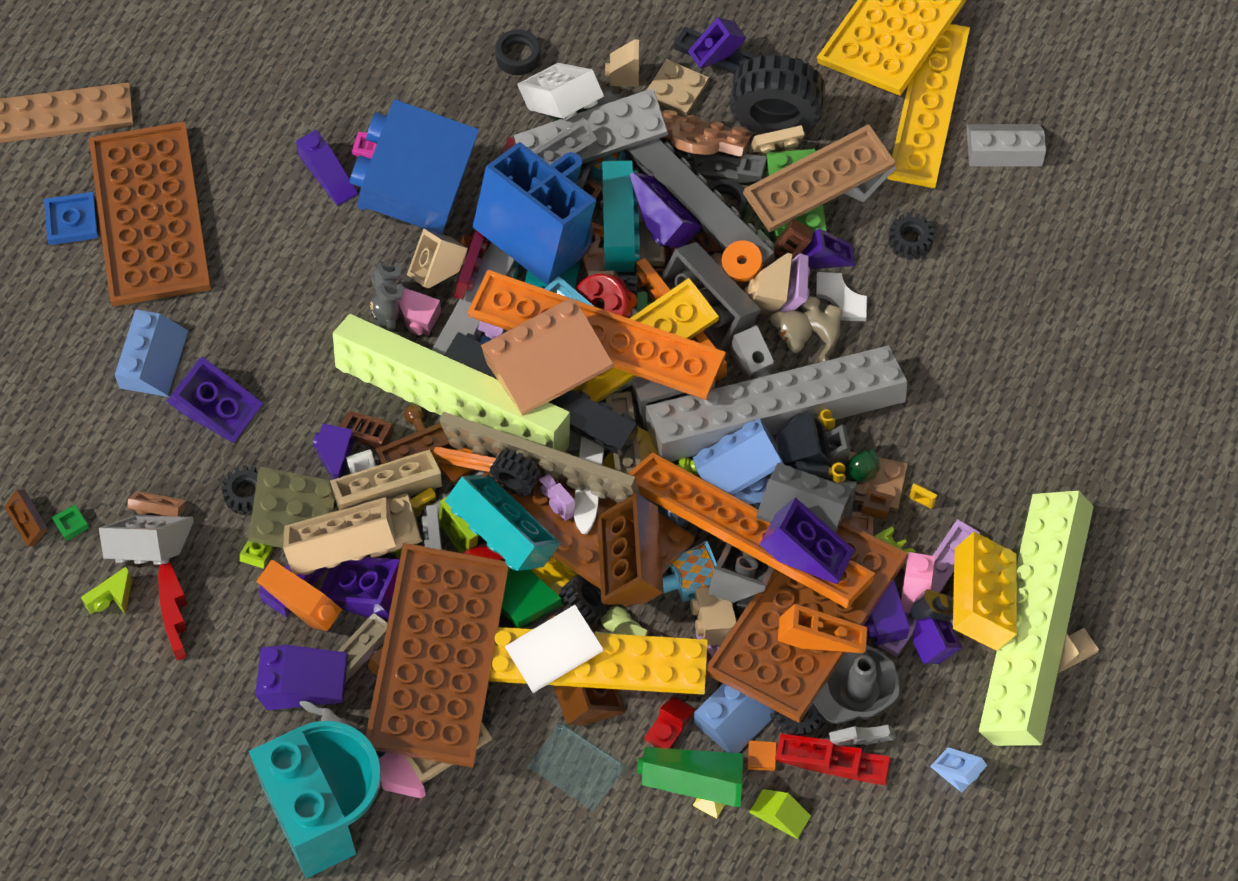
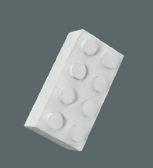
[517,63,604,120]

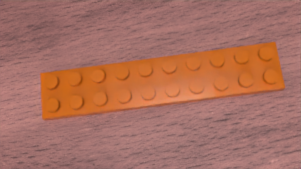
[468,270,726,400]
[628,452,875,608]

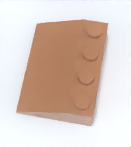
[481,297,614,416]

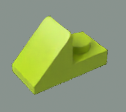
[81,567,132,614]

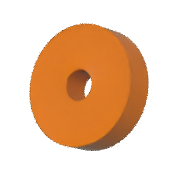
[722,240,763,282]

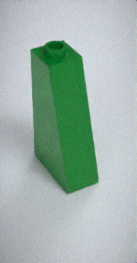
[637,747,743,807]

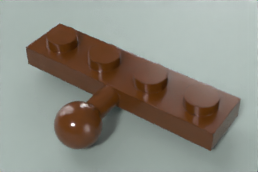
[375,404,453,465]

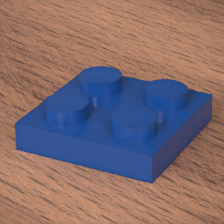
[44,192,98,245]

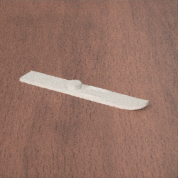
[574,437,604,534]

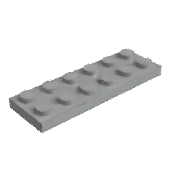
[514,88,668,164]

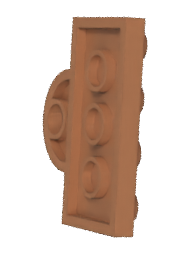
[661,110,753,157]

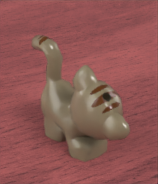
[770,296,843,362]

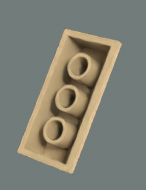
[330,449,442,510]
[283,497,396,575]

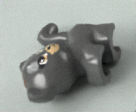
[370,262,404,332]

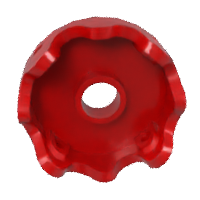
[575,273,637,319]

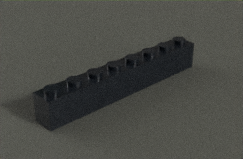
[444,332,639,458]

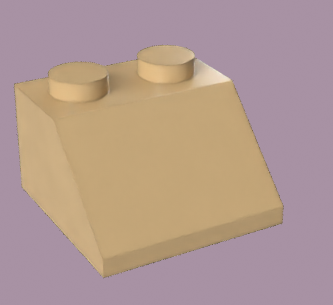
[407,229,468,288]
[743,253,792,316]

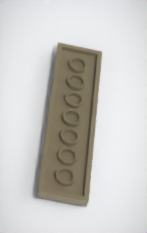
[439,411,641,503]

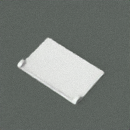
[505,605,604,693]

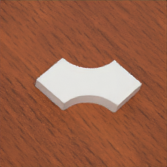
[816,272,867,321]

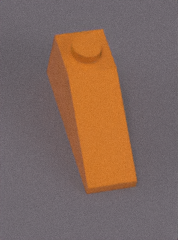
[256,560,342,631]
[778,604,867,653]

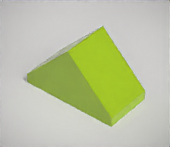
[749,789,811,839]

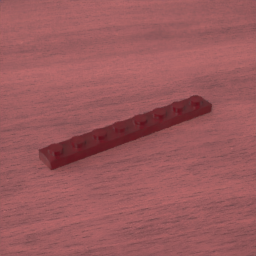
[454,137,516,300]

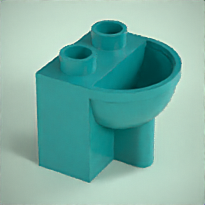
[249,721,381,879]

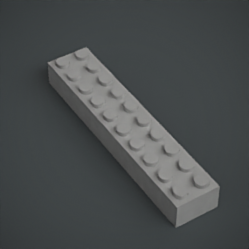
[646,345,907,462]

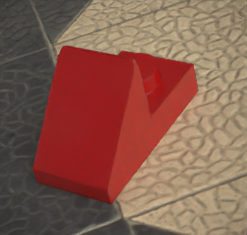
[645,697,696,749]

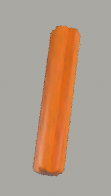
[431,447,496,473]

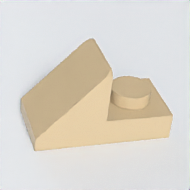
[1058,628,1099,673]

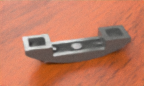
[689,153,767,183]

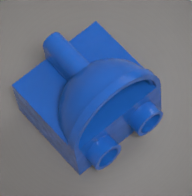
[349,99,479,235]
[473,142,596,285]

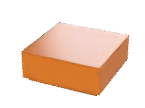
[748,741,776,771]

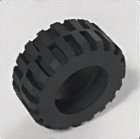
[730,54,825,135]

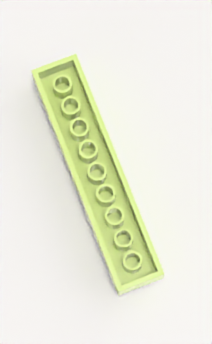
[333,314,570,453]
[979,491,1094,746]

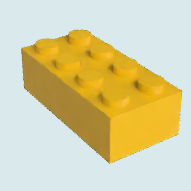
[953,532,1017,651]

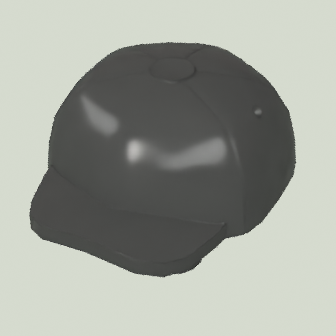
[813,645,899,723]

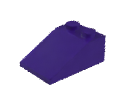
[630,172,702,247]
[166,357,263,443]
[759,497,854,584]
[320,557,400,621]
[255,645,348,710]

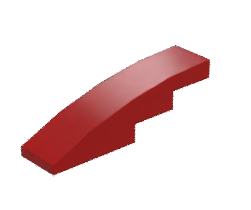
[158,561,187,661]
[775,733,891,786]

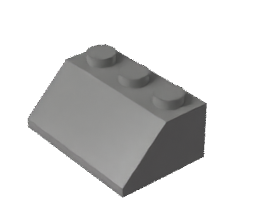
[966,124,1046,166]
[99,515,194,565]

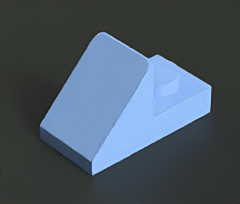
[931,747,987,793]

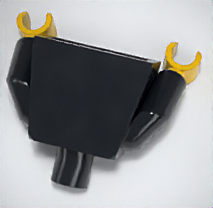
[776,409,846,483]

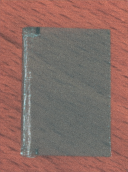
[527,722,626,811]

